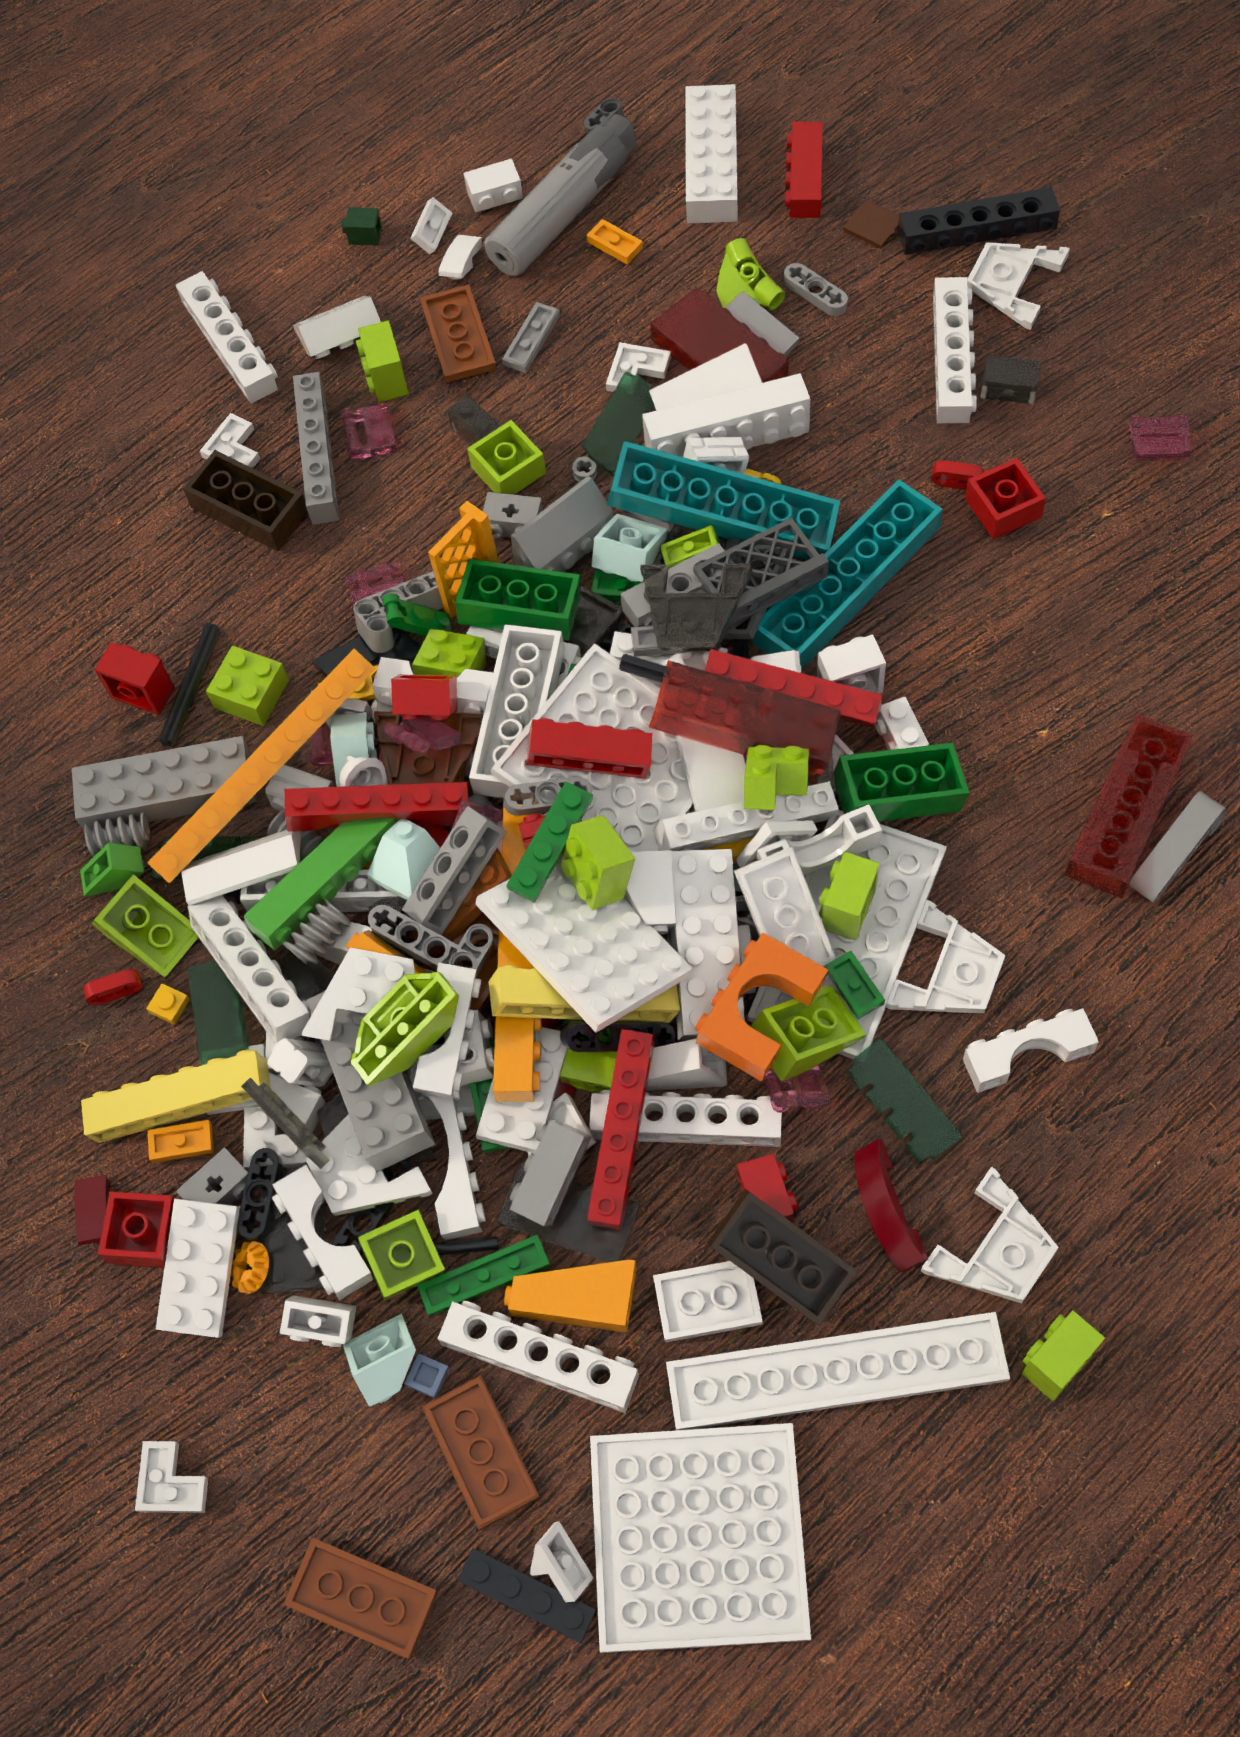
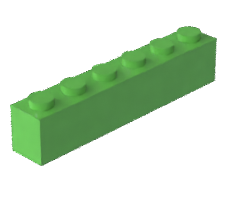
[244,818,401,951]

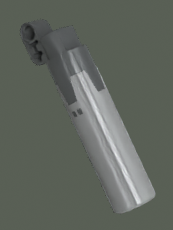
[484,98,637,276]

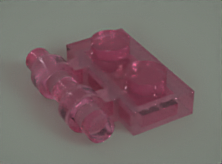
[345,561,404,606]
[384,715,460,753]

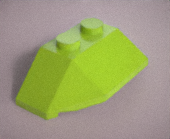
[350,972,459,1086]

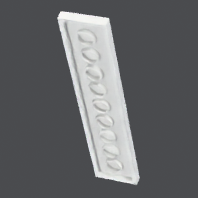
[666,1312,1010,1430]

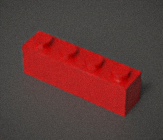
[785,122,823,218]
[526,718,652,779]

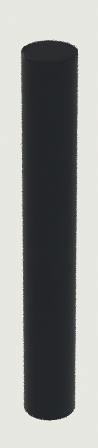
[433,1237,499,1255]

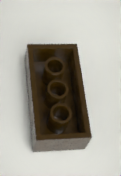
[183,450,308,551]
[708,1189,858,1325]

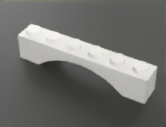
[408,1043,486,1241]

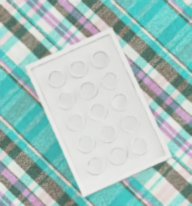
[475,853,693,1032]

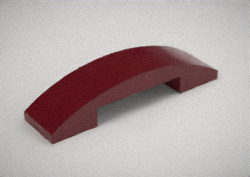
[854,1139,928,1272]

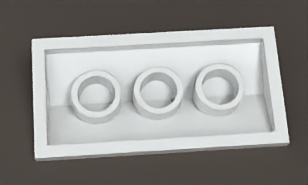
[181,830,301,906]

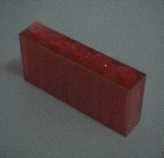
[650,287,789,383]

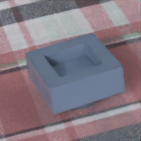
[404,1353,450,1399]

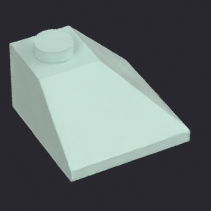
[367,819,440,900]
[343,1313,416,1407]

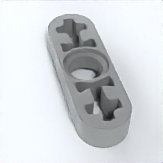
[784,263,848,317]
[504,777,592,816]

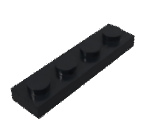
[457,1548,597,1644]

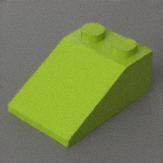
[91,874,199,978]
[750,985,866,1082]

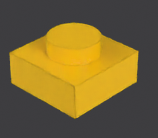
[146,984,190,1025]

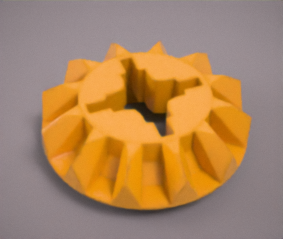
[231,1241,269,1294]

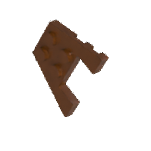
[374,711,484,785]

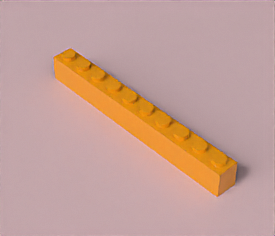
[147,648,376,883]
[493,804,546,1102]

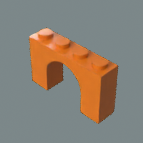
[695,932,828,1082]

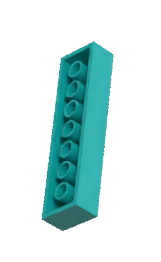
[607,441,840,560]
[753,479,943,670]

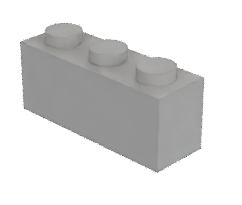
[510,1120,592,1226]

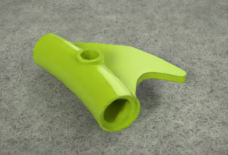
[716,238,785,327]

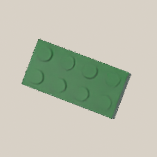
[455,558,581,640]
[832,743,970,822]

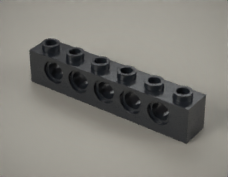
[898,187,1060,255]

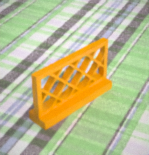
[428,501,499,619]

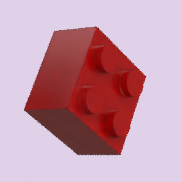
[965,457,1046,540]
[94,642,175,716]
[98,1192,175,1268]

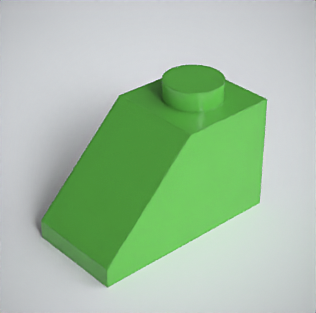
[80,842,145,896]

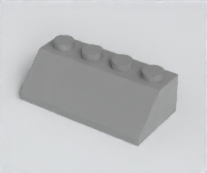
[511,476,614,572]

